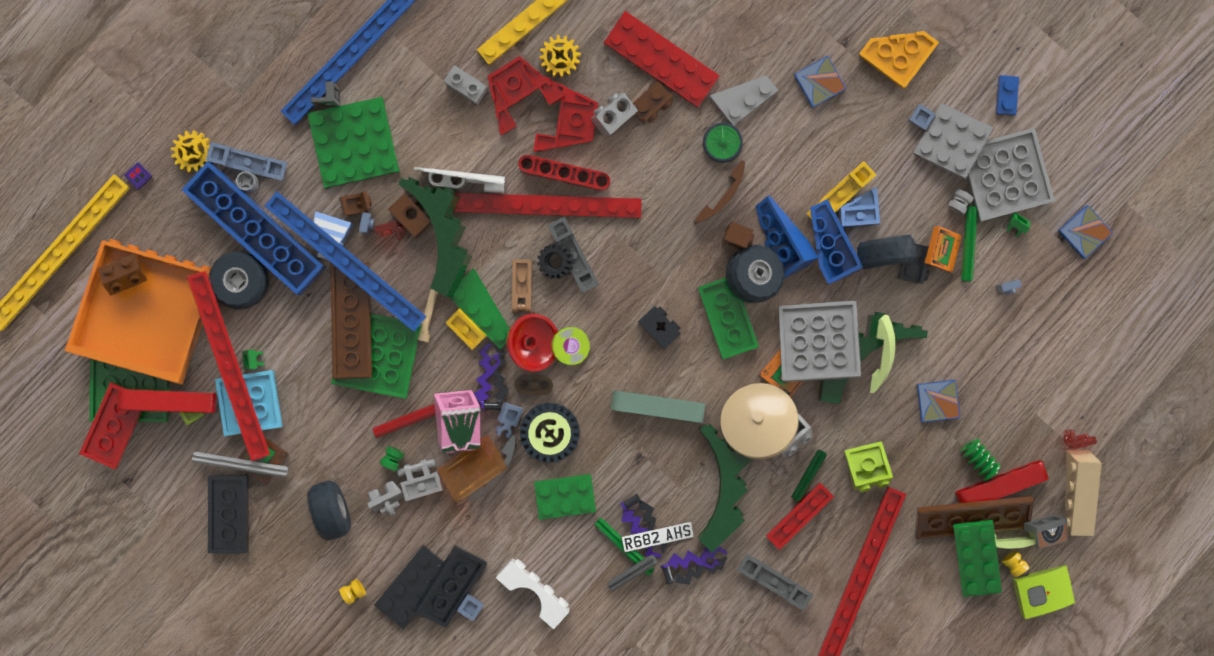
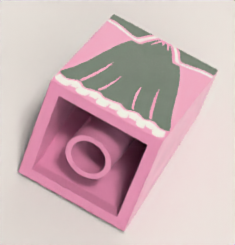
[434,390,480,453]

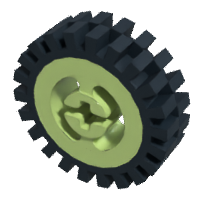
[520,402,580,463]

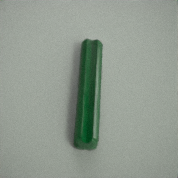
[791,449,827,502]

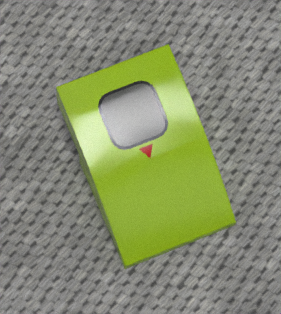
[1012,565,1075,619]

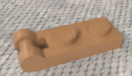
[512,259,532,313]

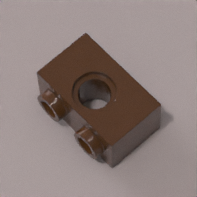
[388,193,432,238]
[721,221,755,249]

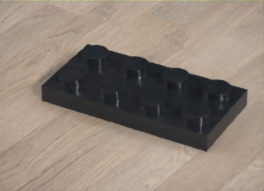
[208,475,248,553]
[374,545,444,629]
[413,545,487,628]

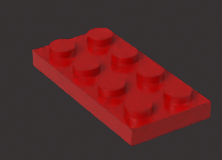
[79,382,142,469]

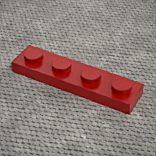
[765,482,834,550]

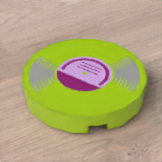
[552,327,590,365]

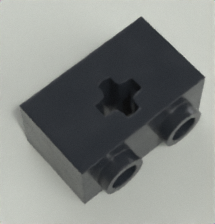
[638,306,681,350]

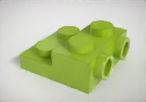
[844,441,893,492]

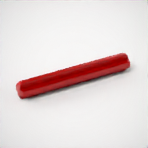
[373,403,436,438]

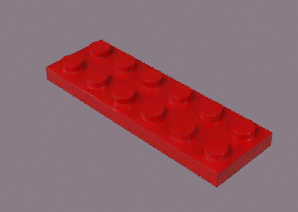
[604,11,720,108]

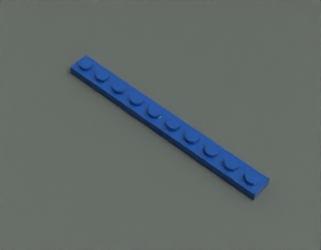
[281,0,416,125]
[264,191,427,332]

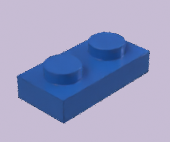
[995,75,1019,116]

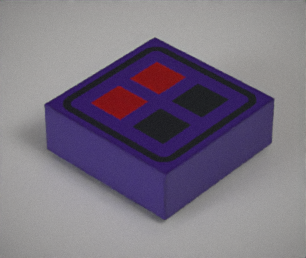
[124,162,153,189]

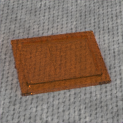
[438,435,508,503]

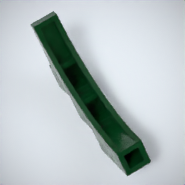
[398,177,472,297]
[818,312,928,404]
[697,424,751,553]

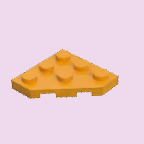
[858,31,939,89]

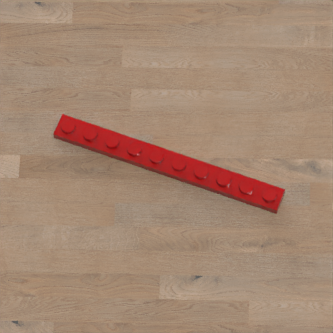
[453,193,642,218]
[186,271,270,461]
[817,486,906,656]

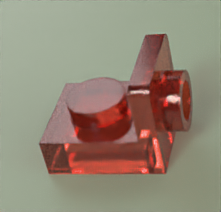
[374,221,405,241]
[1063,429,1097,449]

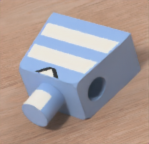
[314,212,354,260]

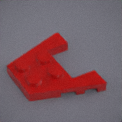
[487,56,565,136]
[533,77,598,152]

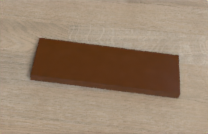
[330,262,372,379]
[915,496,1034,540]

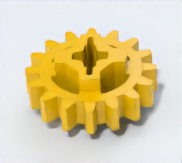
[539,35,581,78]
[171,130,212,173]

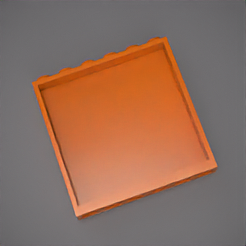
[65,239,211,385]

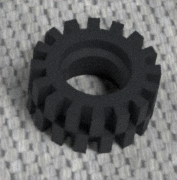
[537,244,575,279]

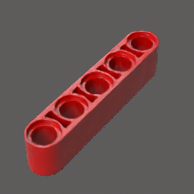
[518,155,610,191]
[117,390,217,413]
[955,460,1049,503]

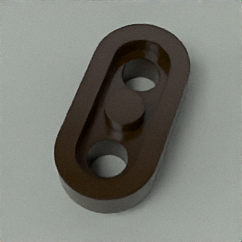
[515,375,553,395]

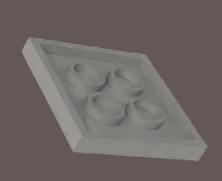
[913,103,994,179]

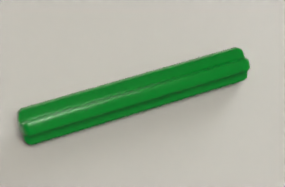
[961,206,978,282]
[594,518,654,576]

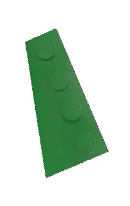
[449,268,510,349]

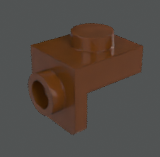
[339,191,372,217]

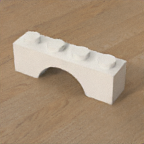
[496,558,569,629]

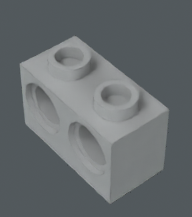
[444,65,488,106]
[590,93,638,137]

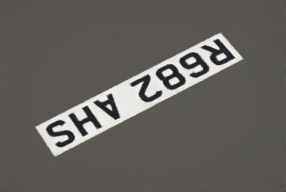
[622,522,694,552]

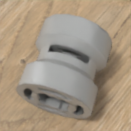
[236,171,259,192]
[947,189,974,215]

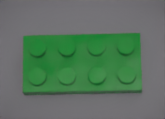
[697,277,759,360]
[953,520,1002,597]

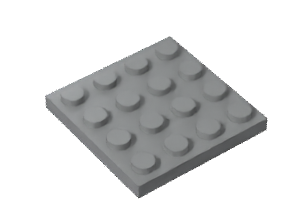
[967,128,1055,222]
[779,301,861,382]

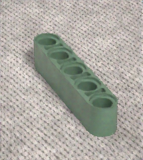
[610,390,706,423]

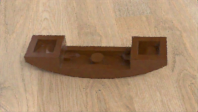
[693,160,745,224]

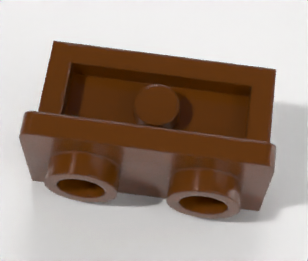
[98,253,147,296]

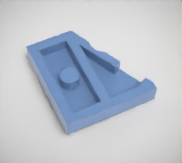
[839,187,880,227]

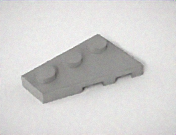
[709,75,778,125]

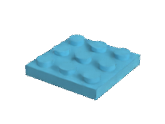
[215,370,283,436]

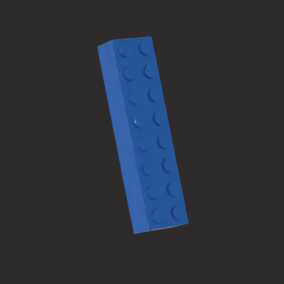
[182,161,327,295]

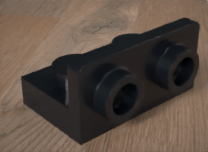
[897,243,929,284]

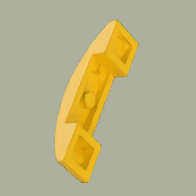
[806,161,876,219]

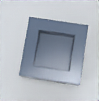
[908,104,935,131]
[359,212,375,234]
[996,279,1022,295]
[457,594,484,621]

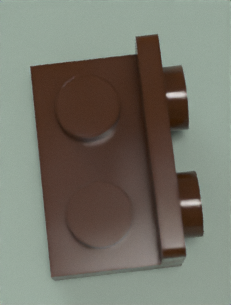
[633,81,673,124]

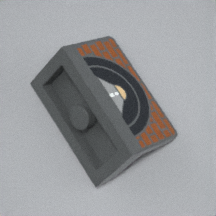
[311,82,341,108]
[1024,515,1068,549]

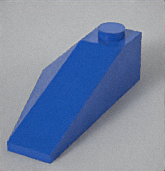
[755,196,818,279]
[810,199,863,285]

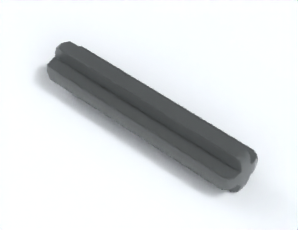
[607,555,657,591]

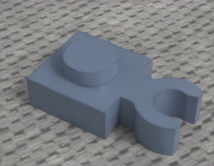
[495,402,523,438]

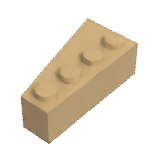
[1064,450,1102,536]

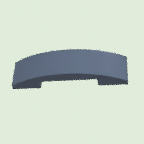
[206,142,288,181]

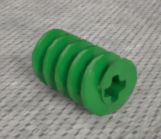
[959,438,1000,482]

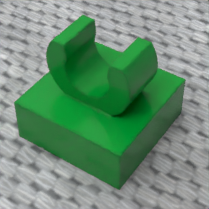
[1007,212,1031,237]
[242,349,264,370]

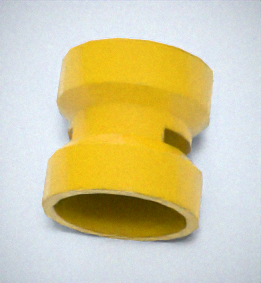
[1002,550,1029,577]
[339,578,366,605]

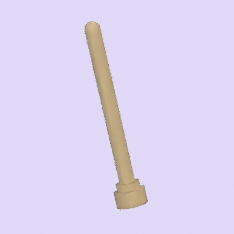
[418,289,438,342]

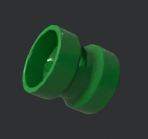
[379,446,405,471]

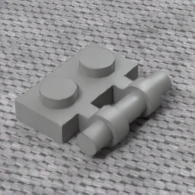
[397,459,443,501]

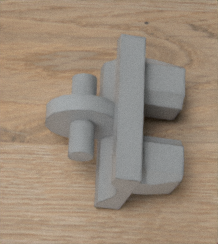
[367,481,404,516]

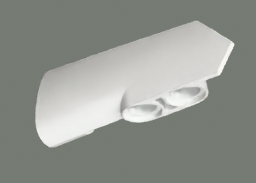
[414,167,506,194]

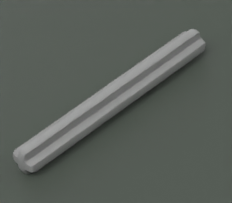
[192,452,288,477]

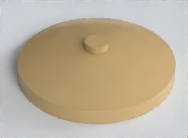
[721,383,799,459]

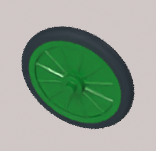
[703,122,743,163]

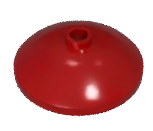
[507,314,558,371]

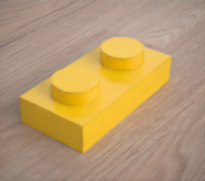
[446,309,487,350]

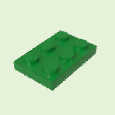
[534,474,596,520]

